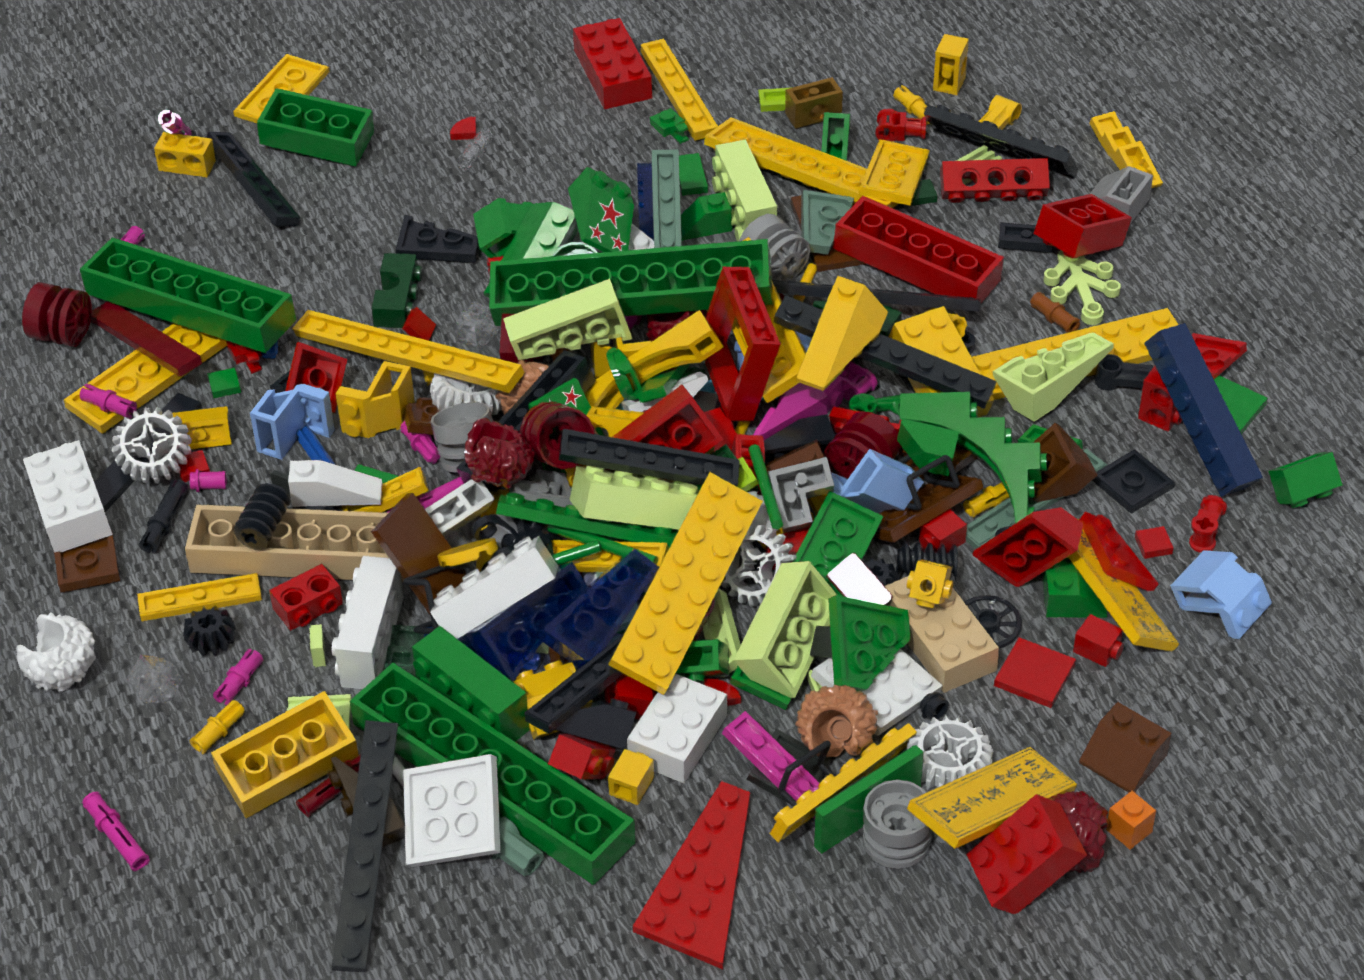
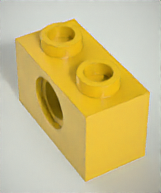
[933,34,969,95]

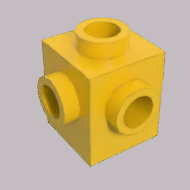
[906,560,954,608]

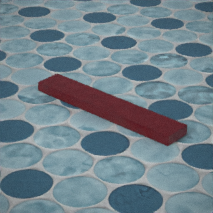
[91,301,202,377]

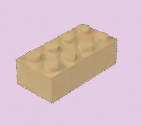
[885,576,999,693]

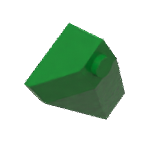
[1042,557,1107,618]

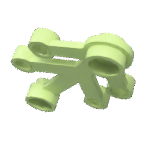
[1043,250,1121,325]

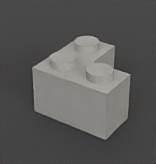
[768,457,834,533]
[509,469,573,507]

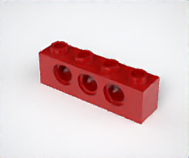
[940,158,1050,203]

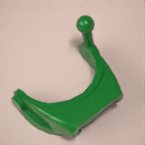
[606,347,647,400]

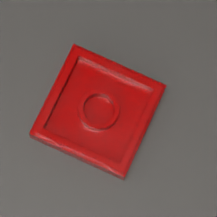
[994,637,1076,708]

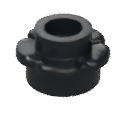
[920,692,949,720]

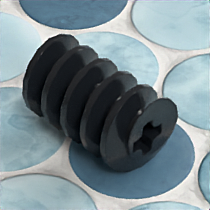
[234,483,291,550]
[896,541,958,581]

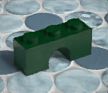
[371,253,422,328]

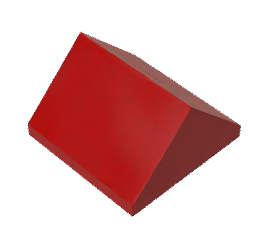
[285,342,347,413]

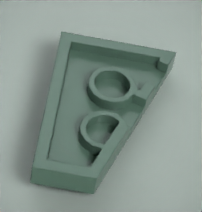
[801,190,854,255]

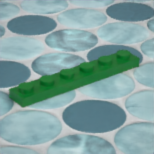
[496,493,678,548]

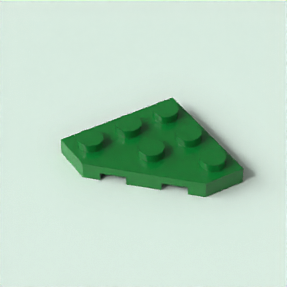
[828,595,910,692]

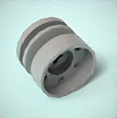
[739,214,810,281]
[431,402,493,472]
[863,780,932,869]

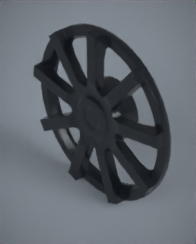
[964,595,1022,649]

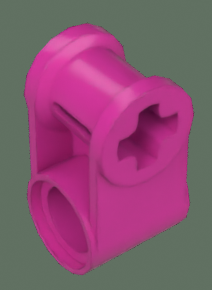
[839,361,878,401]

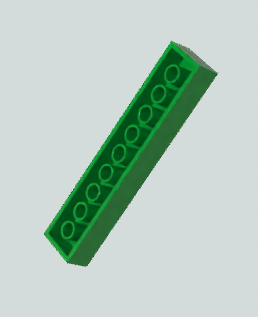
[489,239,772,326]
[350,662,635,885]

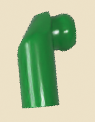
[875,395,900,416]

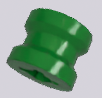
[849,393,878,414]

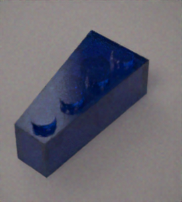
[533,549,659,669]

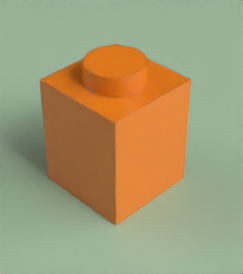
[1106,791,1156,849]

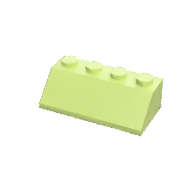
[733,561,837,698]

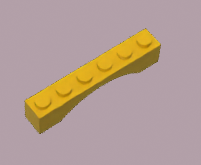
[585,310,724,429]

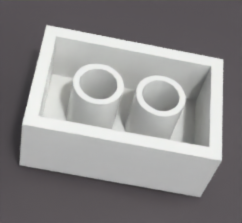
[627,674,727,783]

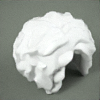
[16,612,96,692]

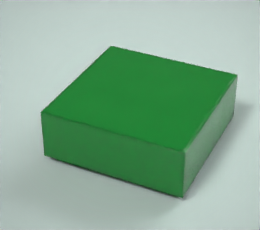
[207,367,241,399]

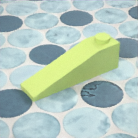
[993,332,1114,422]

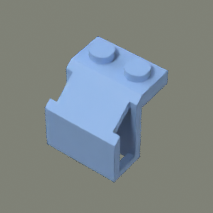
[250,384,335,460]
[831,449,924,513]
[1170,550,1272,639]

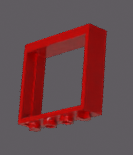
[704,267,781,421]

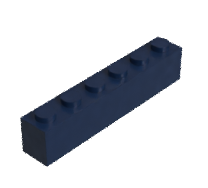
[1144,323,1263,497]

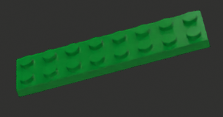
[730,491,884,710]

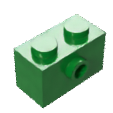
[1268,452,1343,508]
[675,639,729,683]

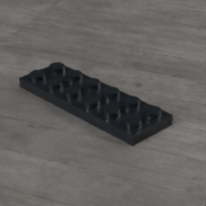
[924,105,1079,178]

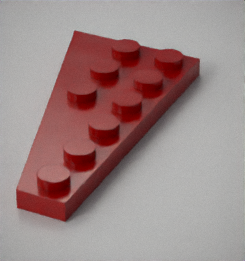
[633,781,750,970]

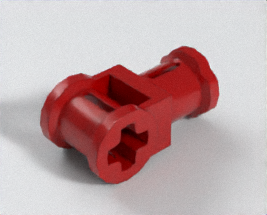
[875,108,927,142]
[1189,495,1227,553]

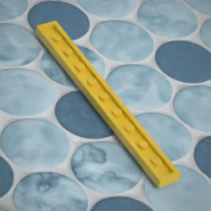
[292,310,525,393]

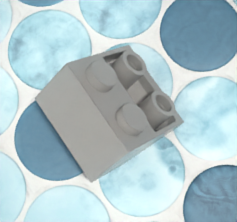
[1090,166,1153,224]

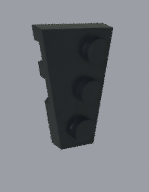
[396,215,479,262]

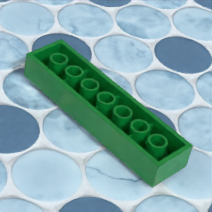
[79,237,297,353]

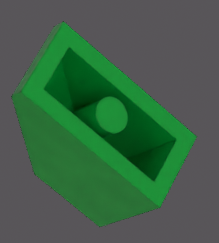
[821,112,851,161]
[681,192,732,241]
[897,418,959,476]

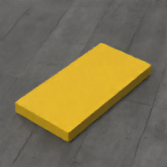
[233,54,330,123]
[859,139,930,206]

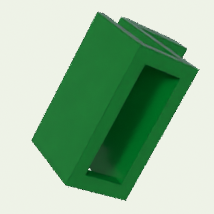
[473,198,533,258]

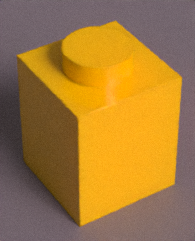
[608,749,654,805]

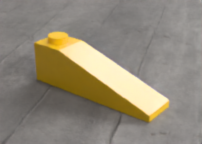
[796,276,888,391]

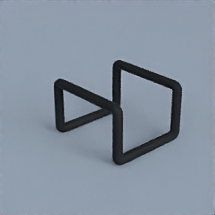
[897,454,960,511]
[403,564,472,634]
[778,740,866,828]

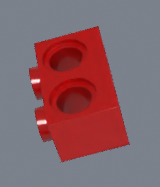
[1138,366,1182,432]
[269,564,343,631]

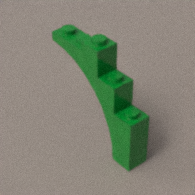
[900,392,1047,523]

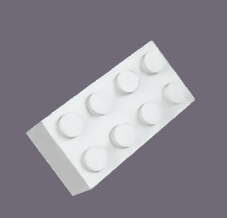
[23,440,113,553]
[430,536,558,639]
[332,556,404,689]

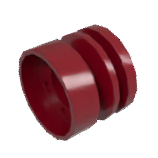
[22,282,92,347]
[520,401,595,469]
[824,411,901,479]

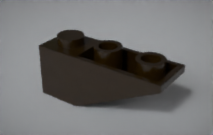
[328,756,405,847]

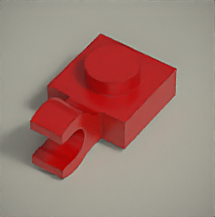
[226,341,262,374]

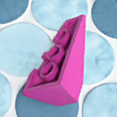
[753,376,844,440]

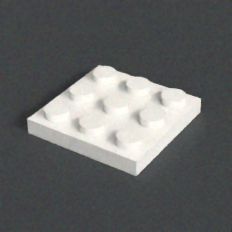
[811,649,943,736]
[403,754,500,867]

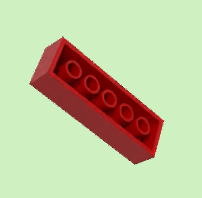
[833,196,1004,303]

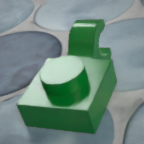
[649,108,689,144]

